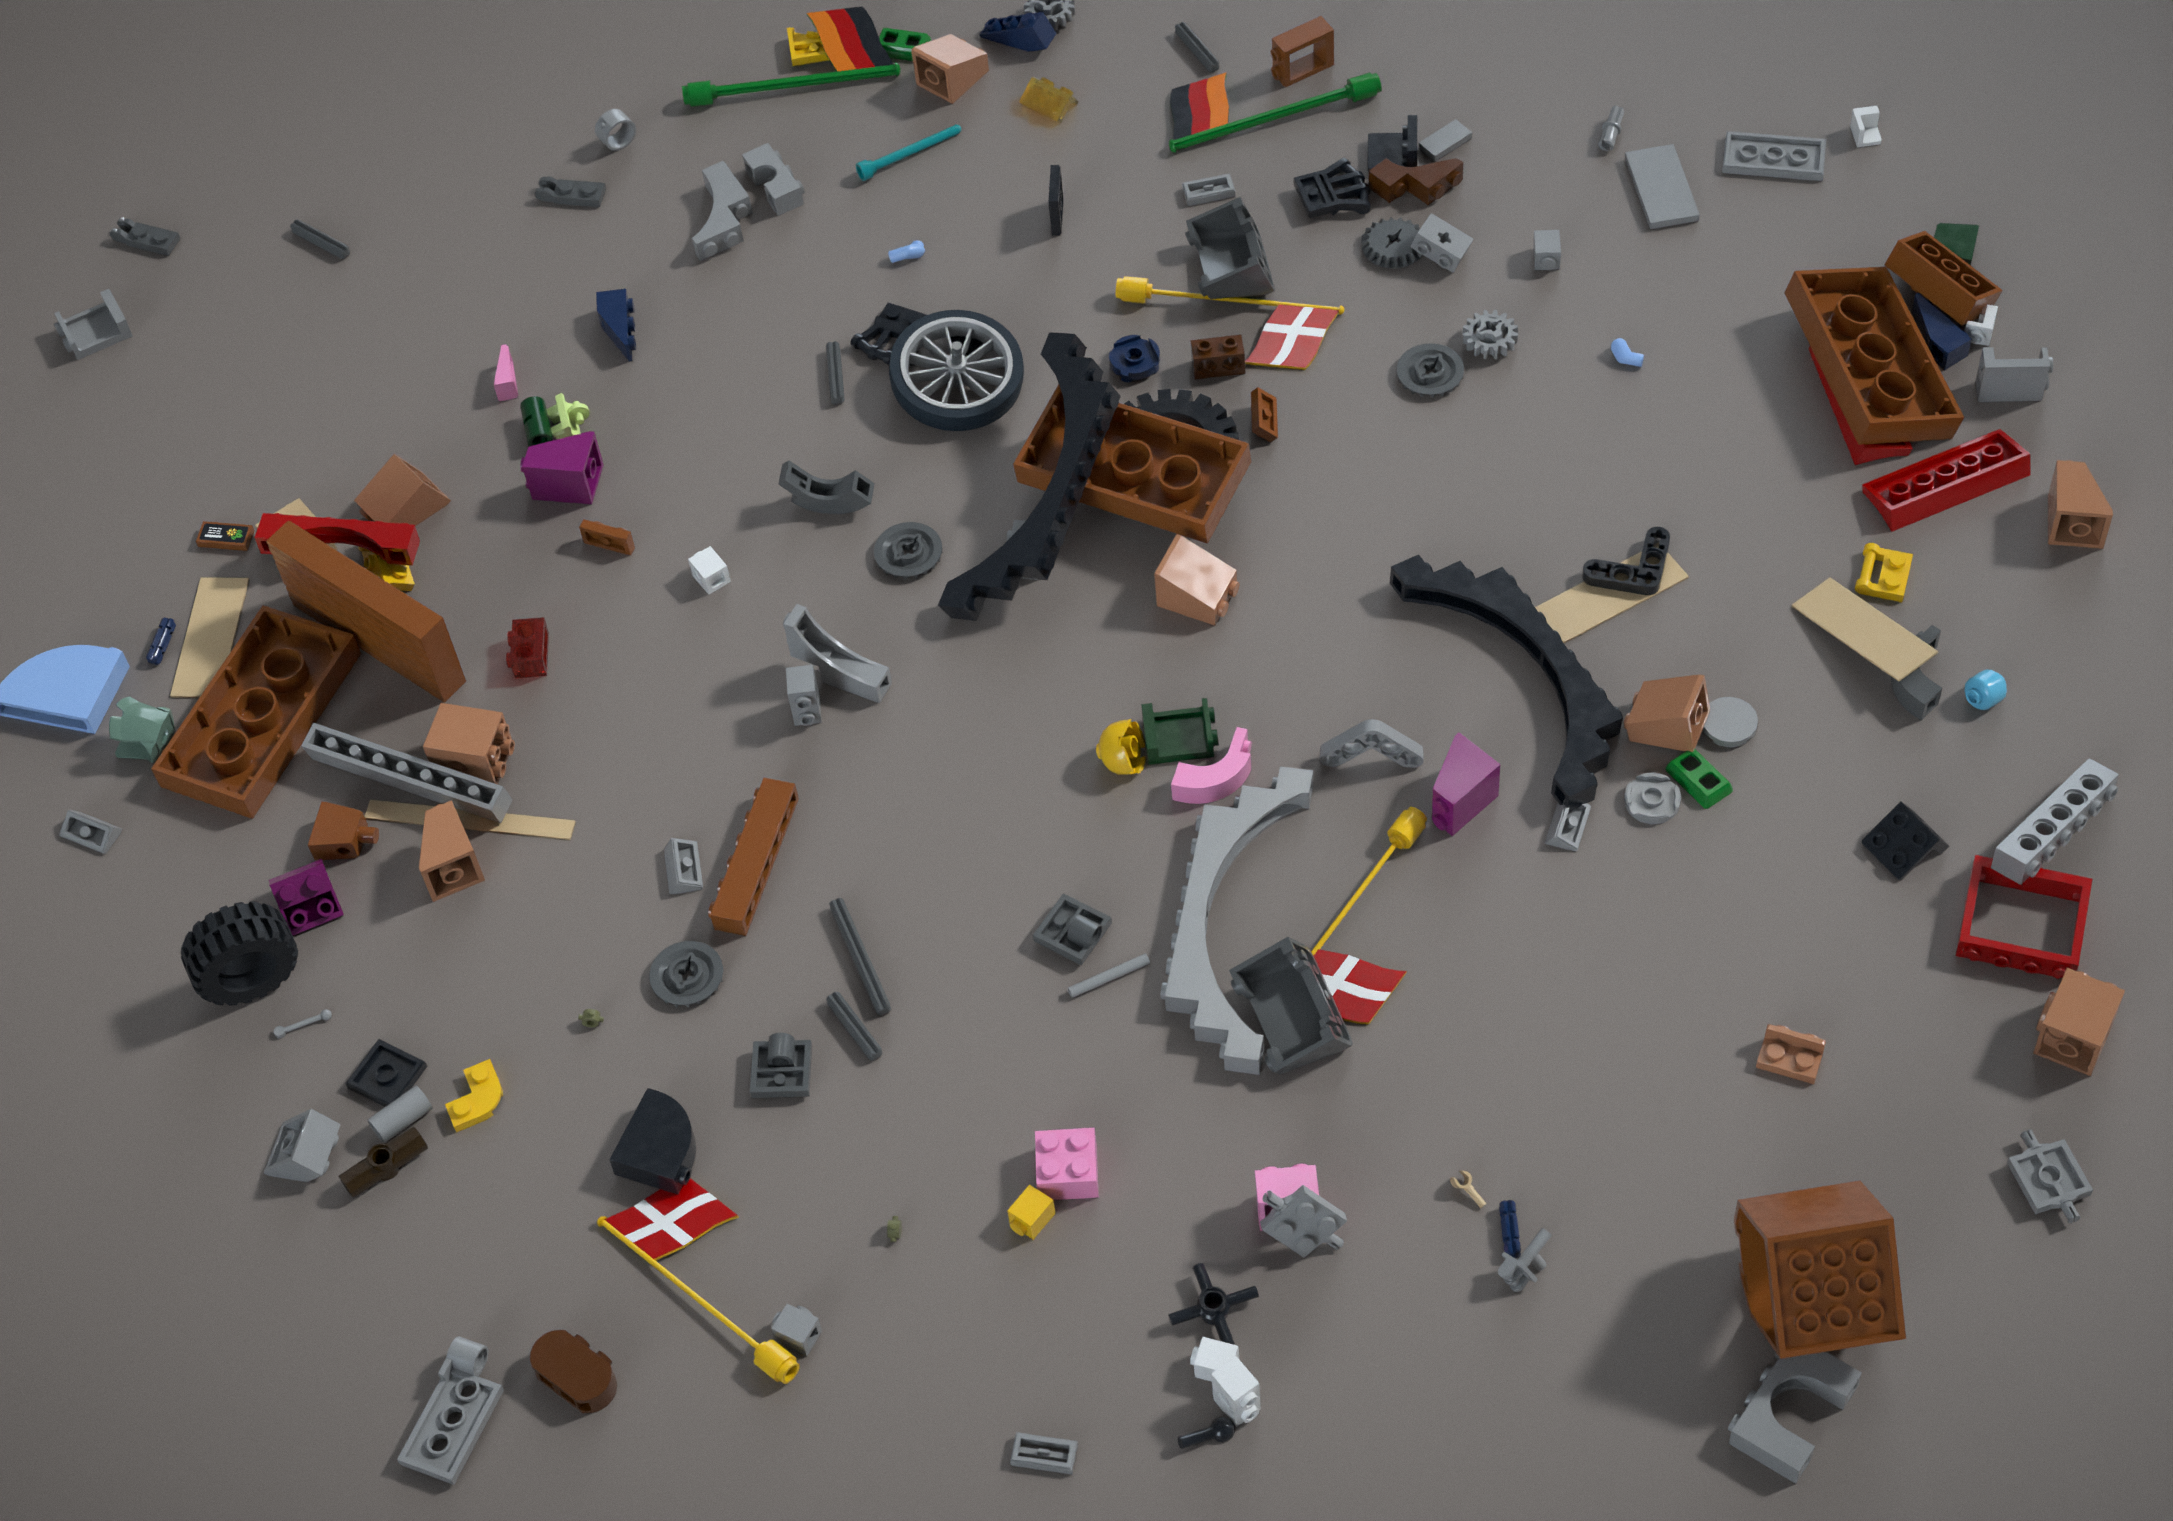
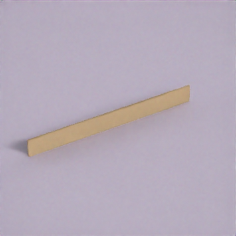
[365,800,576,840]

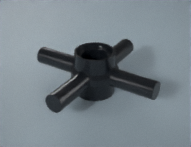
[1168,1263,1259,1345]

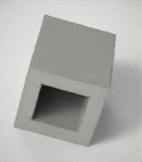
[1533,230,1561,270]

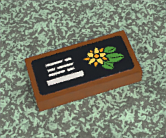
[196,521,255,551]

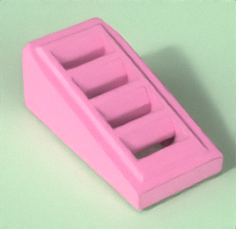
[494,344,518,401]

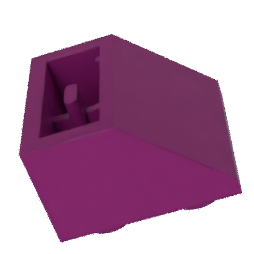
[269,859,344,935]

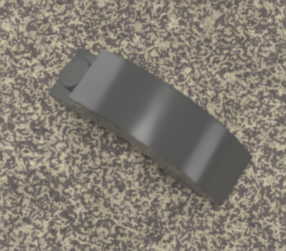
[778,460,875,514]
[1891,625,1942,721]

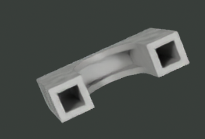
[1728,1352,1862,1484]

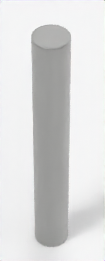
[1067,953,1150,998]

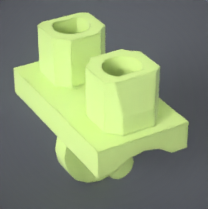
[547,393,590,439]

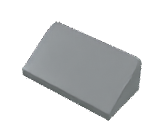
[1544,799,1591,851]
[59,810,122,854]
[664,838,703,894]

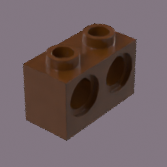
[1191,334,1245,380]

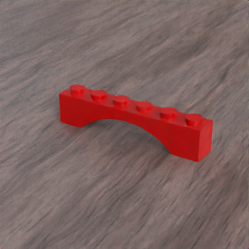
[254,513,420,566]

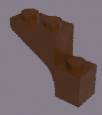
[1369,158,1463,205]

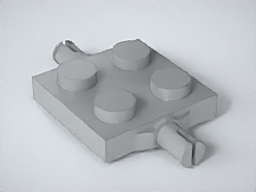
[2007,1129,2093,1223]
[1260,1185,1347,1258]

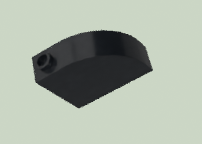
[609,1088,696,1195]

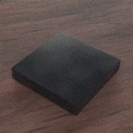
[1048,165,1064,236]
[345,1039,428,1107]

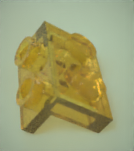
[1019,77,1079,123]

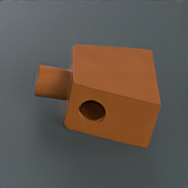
[308,801,379,860]

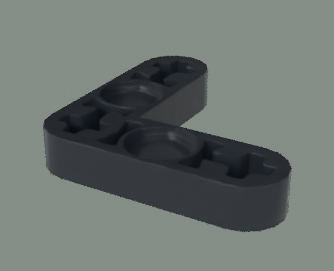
[1582,527,1670,595]

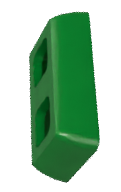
[879,28,932,61]
[1665,749,1733,809]

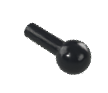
[1177,1417,1235,1449]

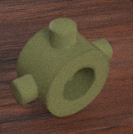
[578,1009,604,1027]
[887,1216,902,1242]

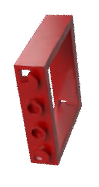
[1955,855,2093,979]

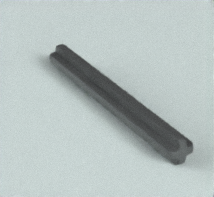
[829,898,891,1016]

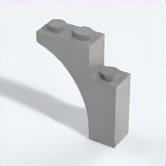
[692,161,752,261]
[783,604,892,703]

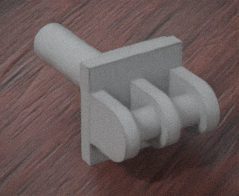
[1498,1228,1552,1292]

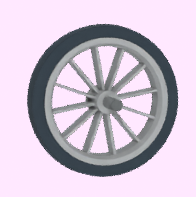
[889,310,1024,431]

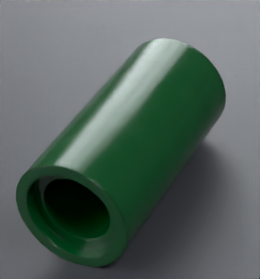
[520,396,553,447]

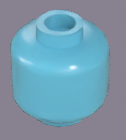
[1964,669,2007,710]

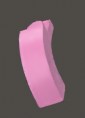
[1171,727,1252,804]

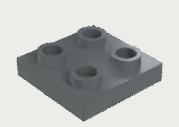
[1033,893,1112,965]
[750,1033,812,1098]

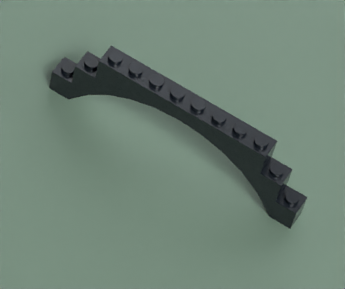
[938,332,1121,621]
[1390,554,1623,812]

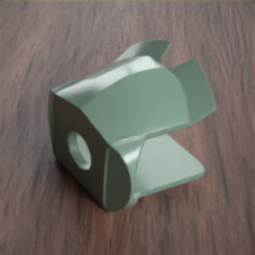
[109,696,175,763]

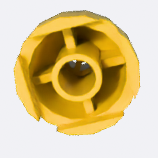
[1096,719,1146,775]

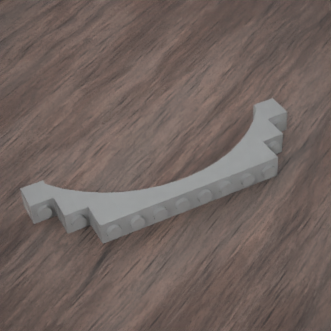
[1161,767,1314,1075]

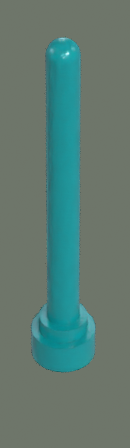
[855,125,962,181]

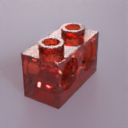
[506,617,549,678]

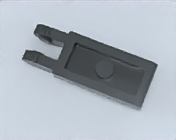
[535,176,606,207]
[109,217,181,256]

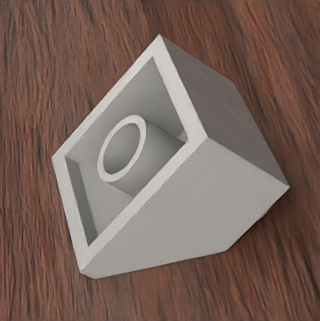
[264,1109,341,1182]

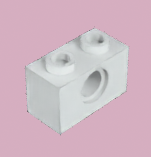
[1211,1356,1261,1427]

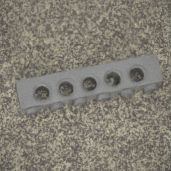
[1991,758,2119,885]

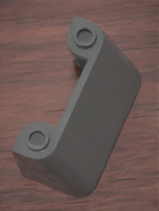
[1185,197,1275,299]
[1229,937,1353,1074]

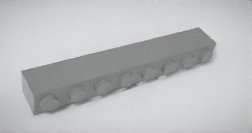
[301,723,513,823]

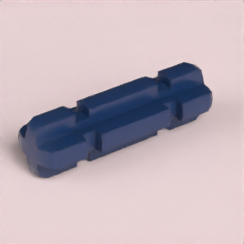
[146,617,176,665]
[1499,1200,1521,1258]

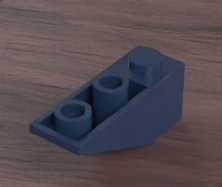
[979,12,1057,52]
[596,289,636,361]
[1912,293,1972,371]

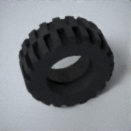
[181,901,298,1006]

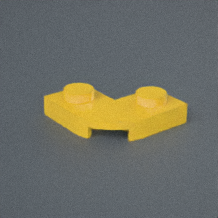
[445,1059,503,1133]

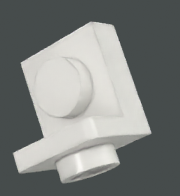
[1965,305,1998,346]

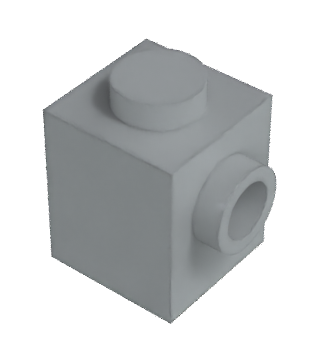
[771,1304,822,1356]

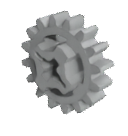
[1024,0,1075,30]
[1463,310,1518,359]

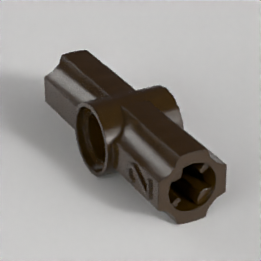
[338,1126,428,1198]

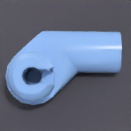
[888,240,925,263]
[1611,338,1644,367]

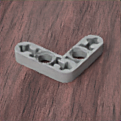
[1320,719,1424,768]

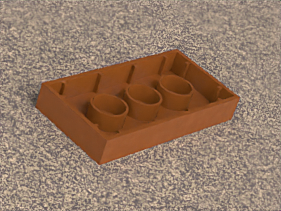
[1784,267,1964,445]
[1013,384,1251,544]
[266,520,466,703]
[151,605,361,819]

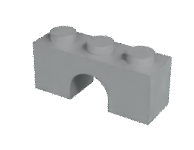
[742,143,805,216]

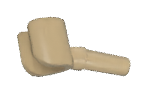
[1450,1171,1486,1208]

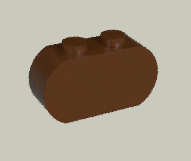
[530,1330,617,1414]

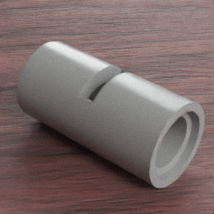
[367,1085,433,1143]

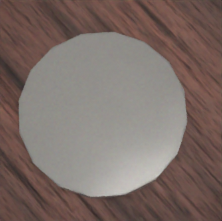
[1703,697,1758,748]
[1624,772,1681,824]

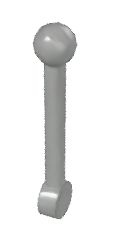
[273,1009,332,1039]

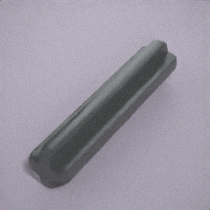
[1175,22,1220,73]
[290,219,350,259]
[826,341,845,405]
[826,992,883,1061]

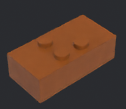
[1884,231,2003,325]

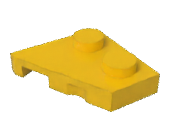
[787,27,829,66]

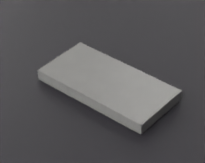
[1722,131,1826,181]
[1625,144,1700,229]

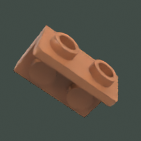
[1756,1024,1826,1084]

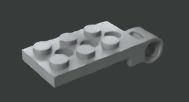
[397,1336,504,1485]

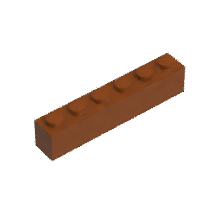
[708,777,799,936]

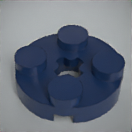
[1109,335,1160,382]

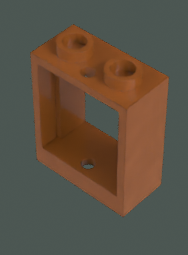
[1270,16,1334,88]

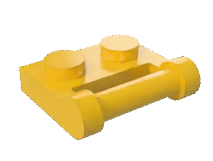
[1855,543,1913,602]

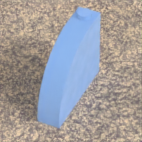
[0,645,130,734]

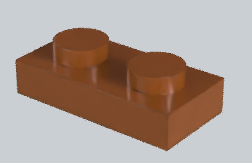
[1251,387,1278,442]
[579,519,635,556]

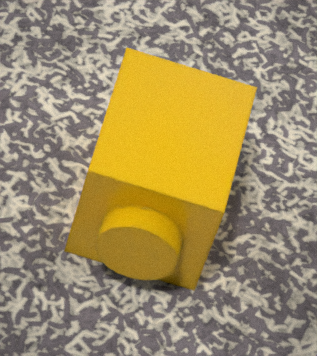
[1007,1184,1055,1240]

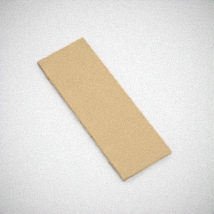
[1535,543,1689,643]
[170,577,249,698]
[1792,577,1938,682]

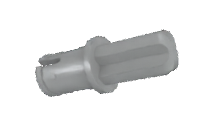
[1598,105,1625,151]

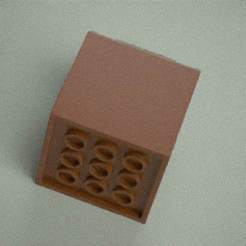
[1734,1180,1906,1359]

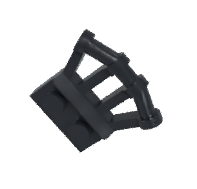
[1294,158,1371,219]
[850,302,927,366]

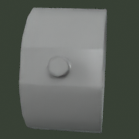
[595,109,636,151]

